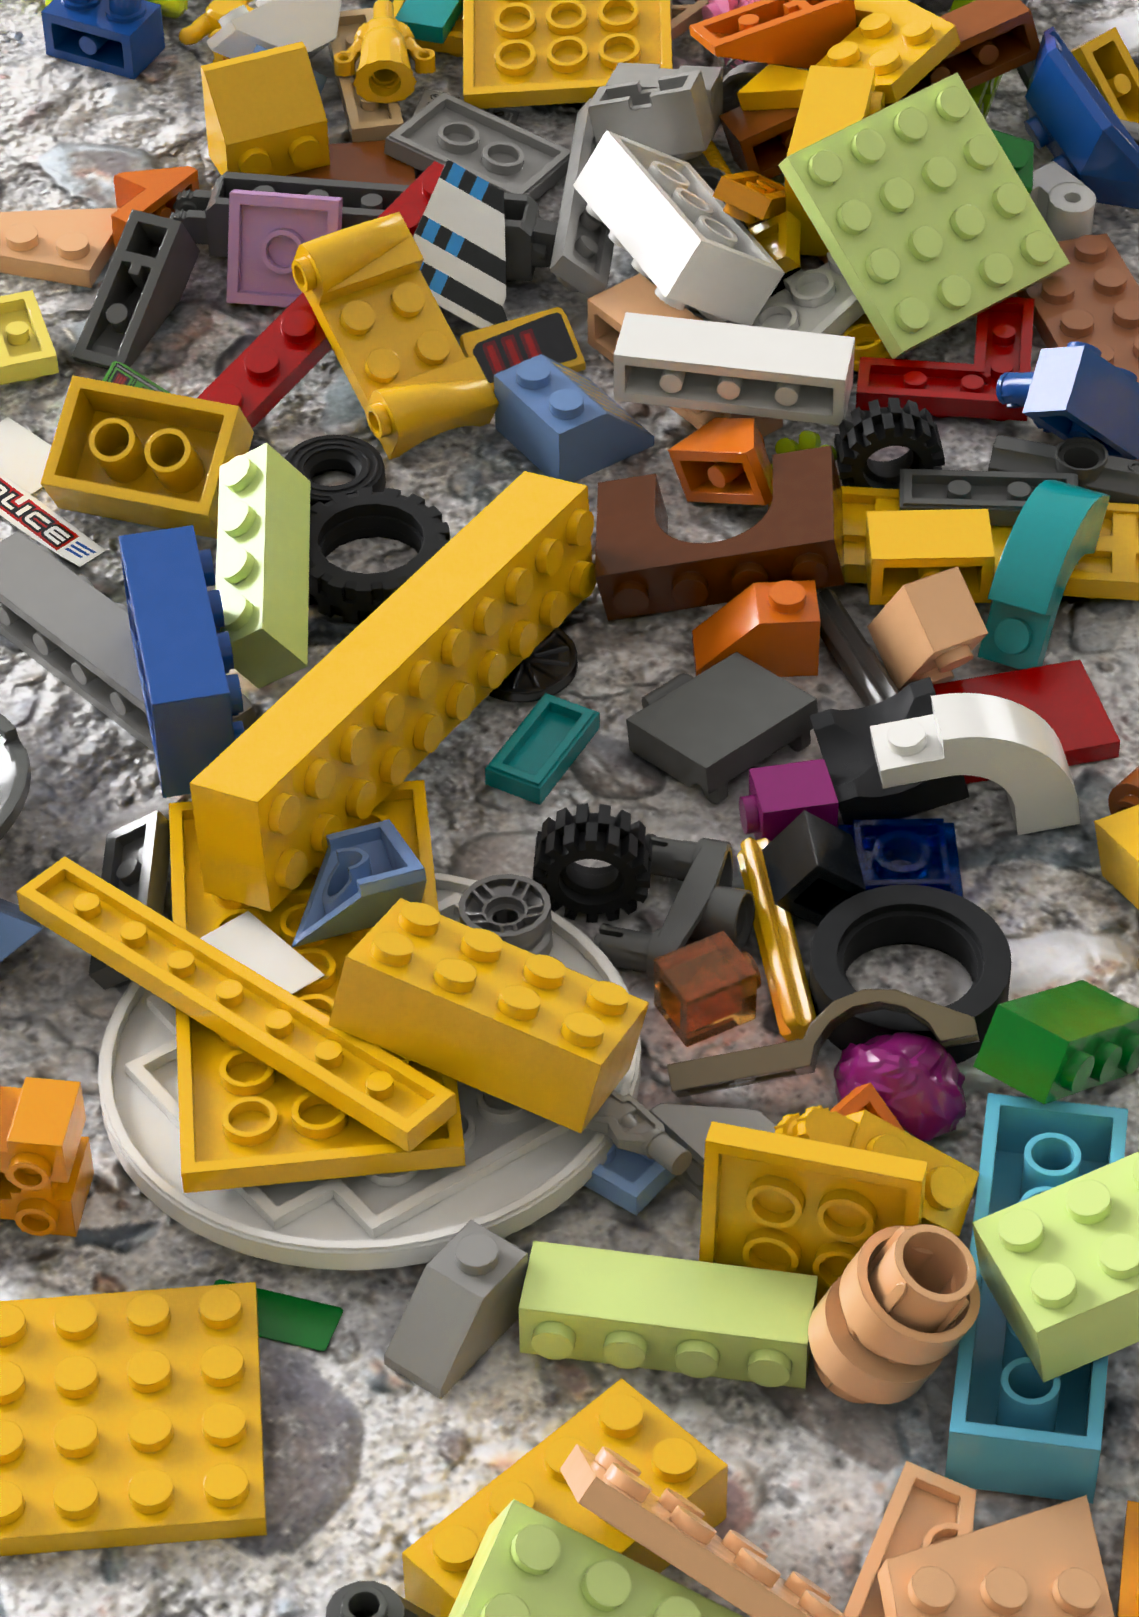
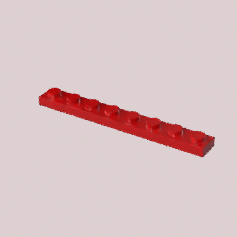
[197,161,444,429]

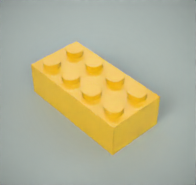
[328,898,649,1134]
[402,1378,728,1617]

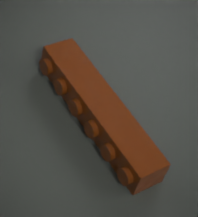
[719,0,1040,179]

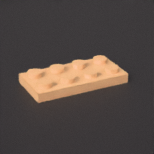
[560,1444,845,1617]

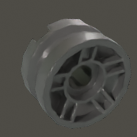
[458,874,553,956]

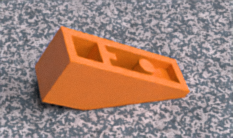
[689,0,857,69]

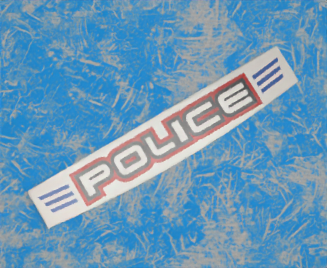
[0,472,106,567]

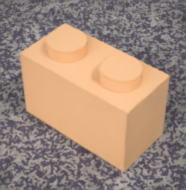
[867,566,988,691]

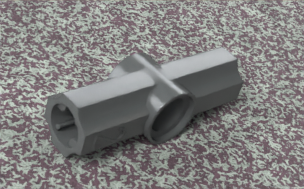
[988,435,1139,504]

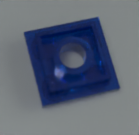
[839,818,963,897]

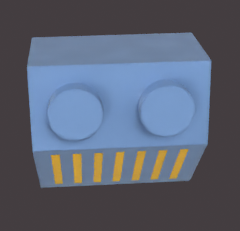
[494,354,654,482]

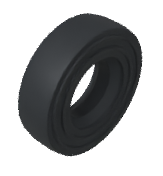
[285,435,386,507]

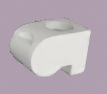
[1030,161,1096,242]

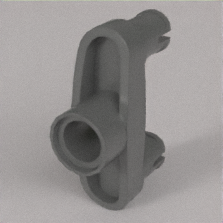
[594,834,755,985]

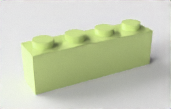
[215,443,311,688]
[518,1241,818,1389]

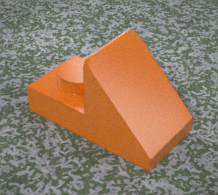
[111,166,199,249]

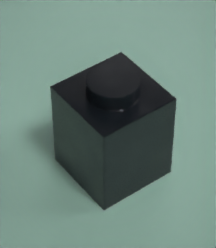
[762,810,866,926]

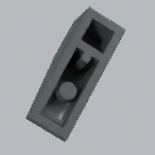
[72,209,200,370]

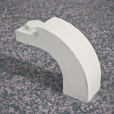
[870,693,1080,836]

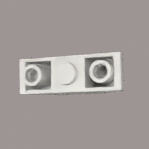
[206,0,342,59]

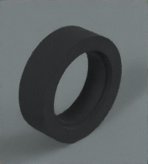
[809,885,1012,1064]

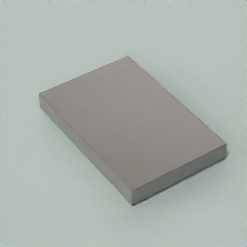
[384,92,571,201]

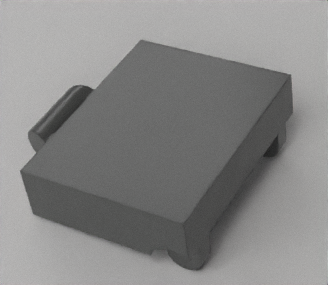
[626,652,818,804]

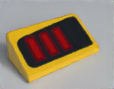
[459,307,586,392]

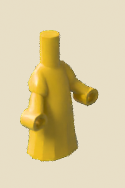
[334,0,436,104]

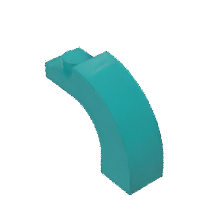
[977,480,1110,670]

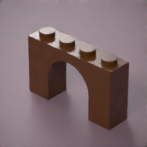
[595,445,845,621]

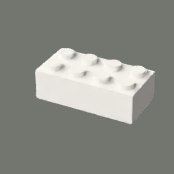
[573,130,785,326]

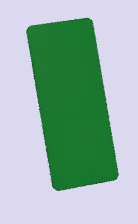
[214,1279,343,1351]

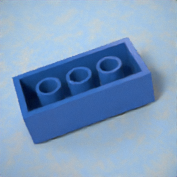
[118,525,245,798]

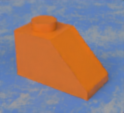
[668,417,773,506]
[692,580,821,677]

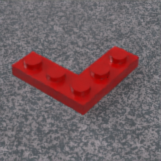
[855,297,1035,421]

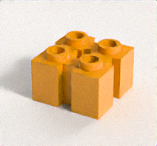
[0,1077,94,1237]

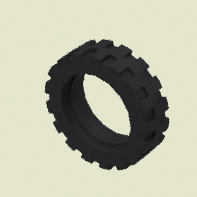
[309,487,450,624]

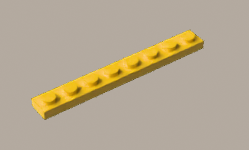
[16,856,457,1153]

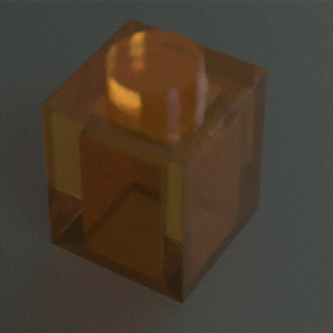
[654,931,761,1047]

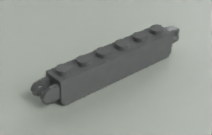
[170,171,558,282]

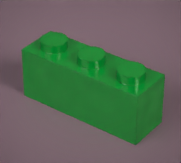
[973,980,1139,1104]

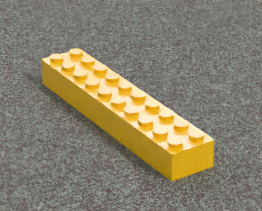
[189,471,596,912]

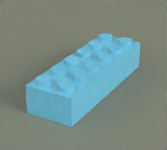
[945,1093,1128,1504]

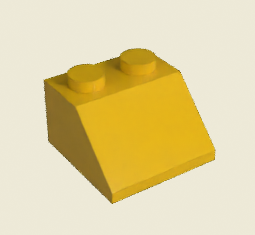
[201,42,330,176]

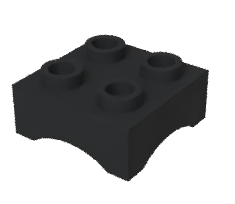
[809,677,970,835]

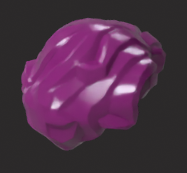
[834,1032,967,1142]

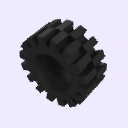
[834,398,945,489]
[533,803,652,923]

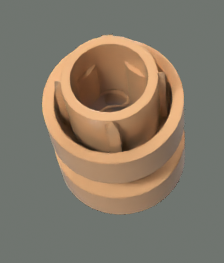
[808,1224,980,1404]

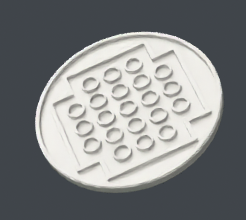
[98,873,642,1271]

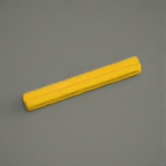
[737,837,817,1042]

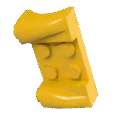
[291,212,499,460]

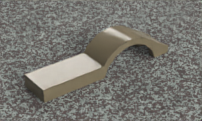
[667,989,980,1098]

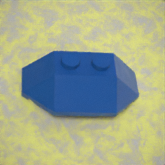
[1024,27,1139,209]

